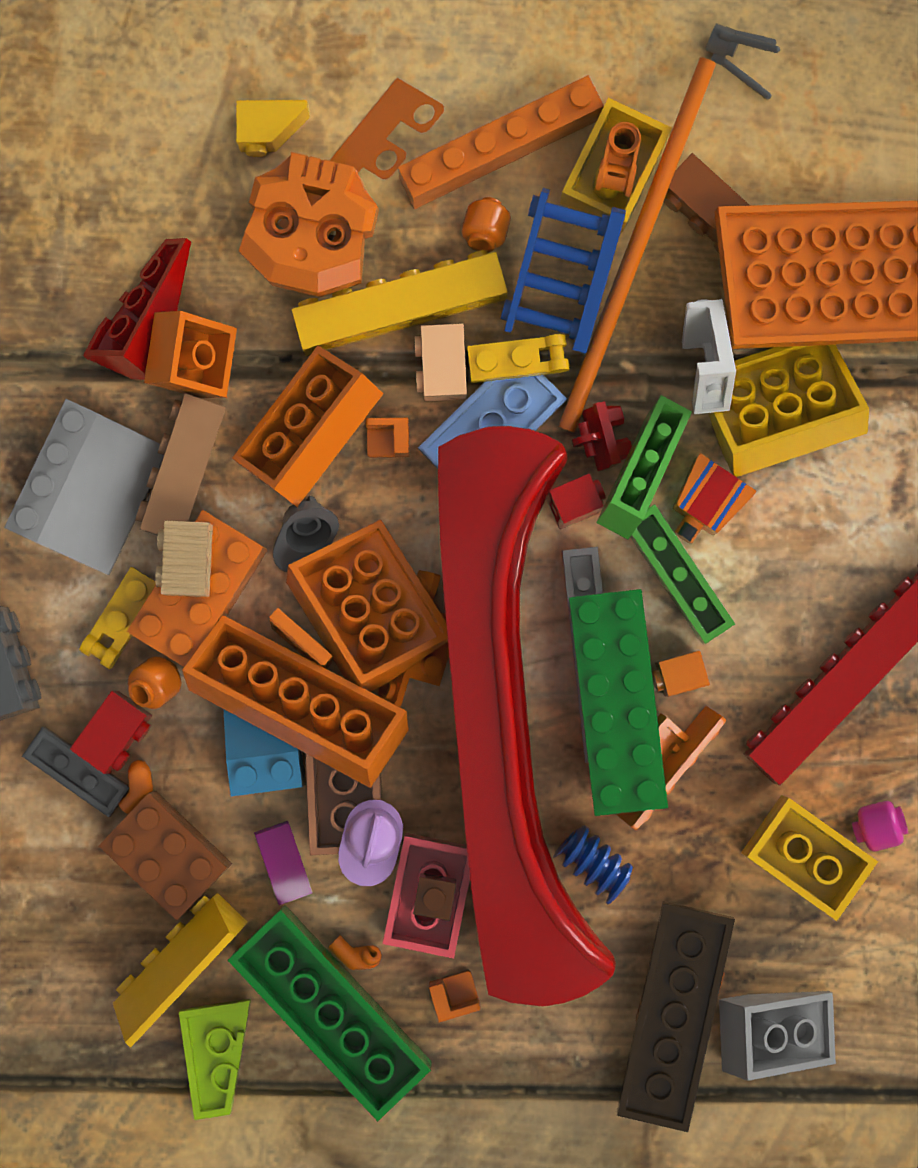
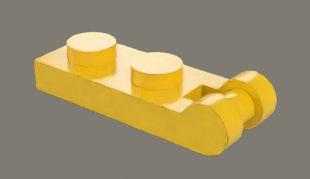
[467,334,570,383]
[79,567,156,670]

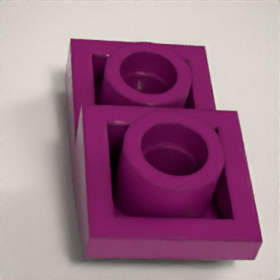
[254,821,313,906]

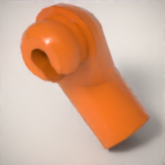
[119,760,153,814]

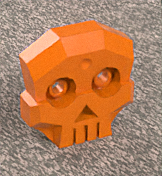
[239,152,379,297]

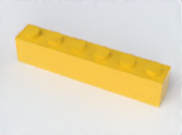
[291,250,508,356]

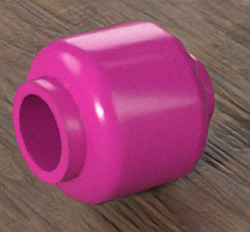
[852,801,909,852]

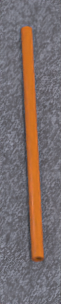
[558,57,716,433]

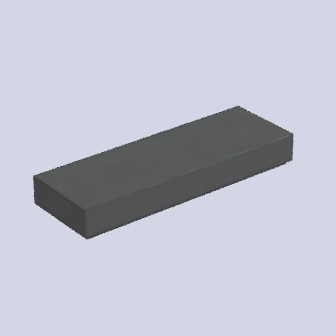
[22,727,129,817]

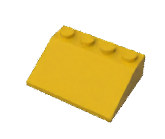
[695,345,869,477]
[113,893,248,1048]

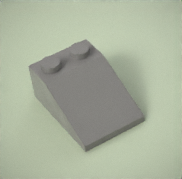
[719,991,836,1081]

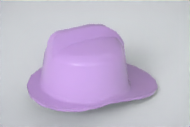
[338,800,403,886]

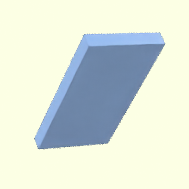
[418,375,567,469]

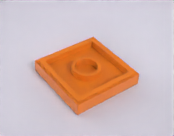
[269,608,333,669]

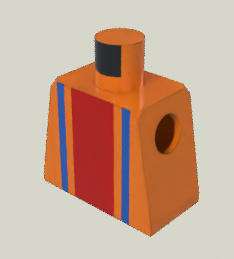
[673,453,756,544]

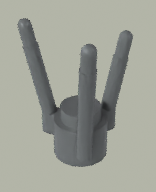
[706,23,780,99]

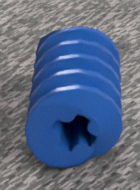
[553,826,633,904]

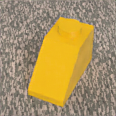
[236,100,310,157]

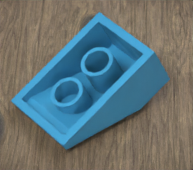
[223,709,306,796]

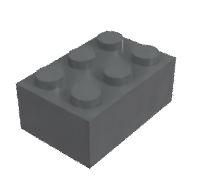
[0,606,41,721]

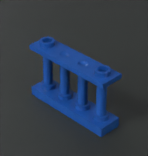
[501,188,626,353]

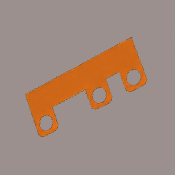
[277,78,444,242]

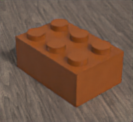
[99,791,232,921]

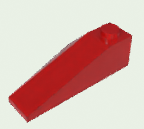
[83,238,191,380]

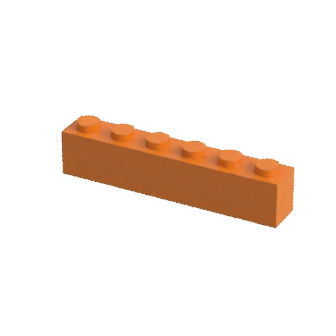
[398,75,604,210]

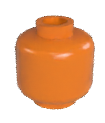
[461,197,511,252]
[128,656,182,709]

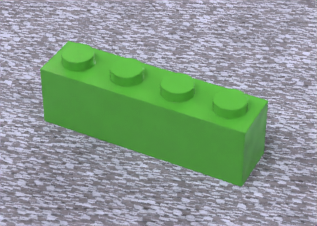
[596,395,692,540]
[631,504,735,644]

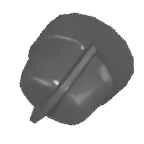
[272,496,340,573]

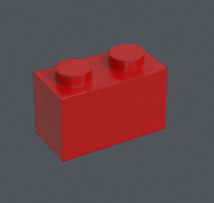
[546,473,606,530]
[70,691,152,774]

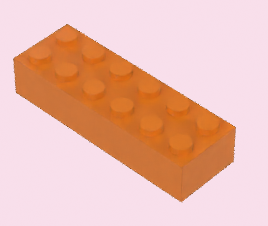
[182,615,409,788]

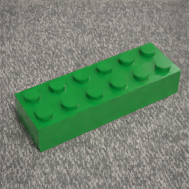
[569,589,668,816]
[228,905,432,1122]

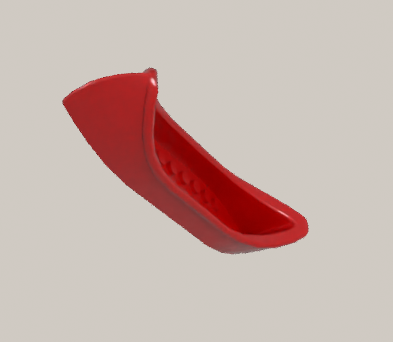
[438,426,616,1007]

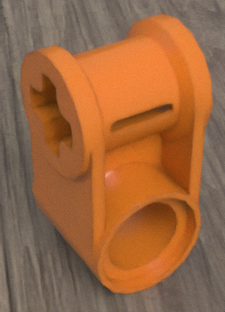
[595,122,641,197]

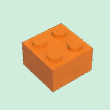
[144,311,237,398]

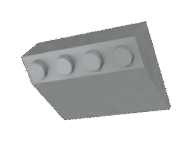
[4,399,164,575]

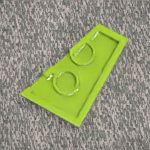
[179,998,251,1120]

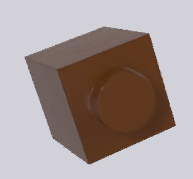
[413,873,456,921]

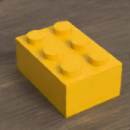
[560,97,672,233]
[741,795,879,921]

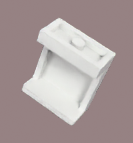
[682,299,736,414]

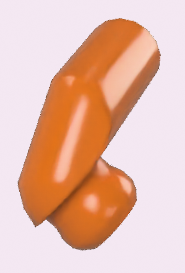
[328,935,382,970]

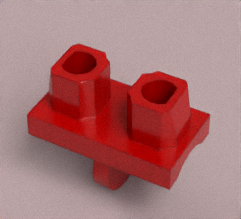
[572,401,632,472]

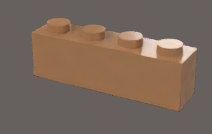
[135,393,226,536]

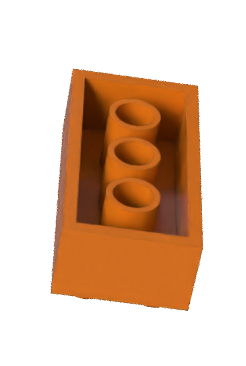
[232,345,384,507]
[127,509,268,667]

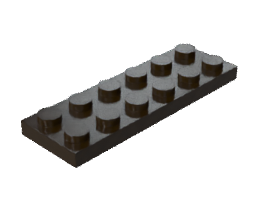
[617,901,735,1132]

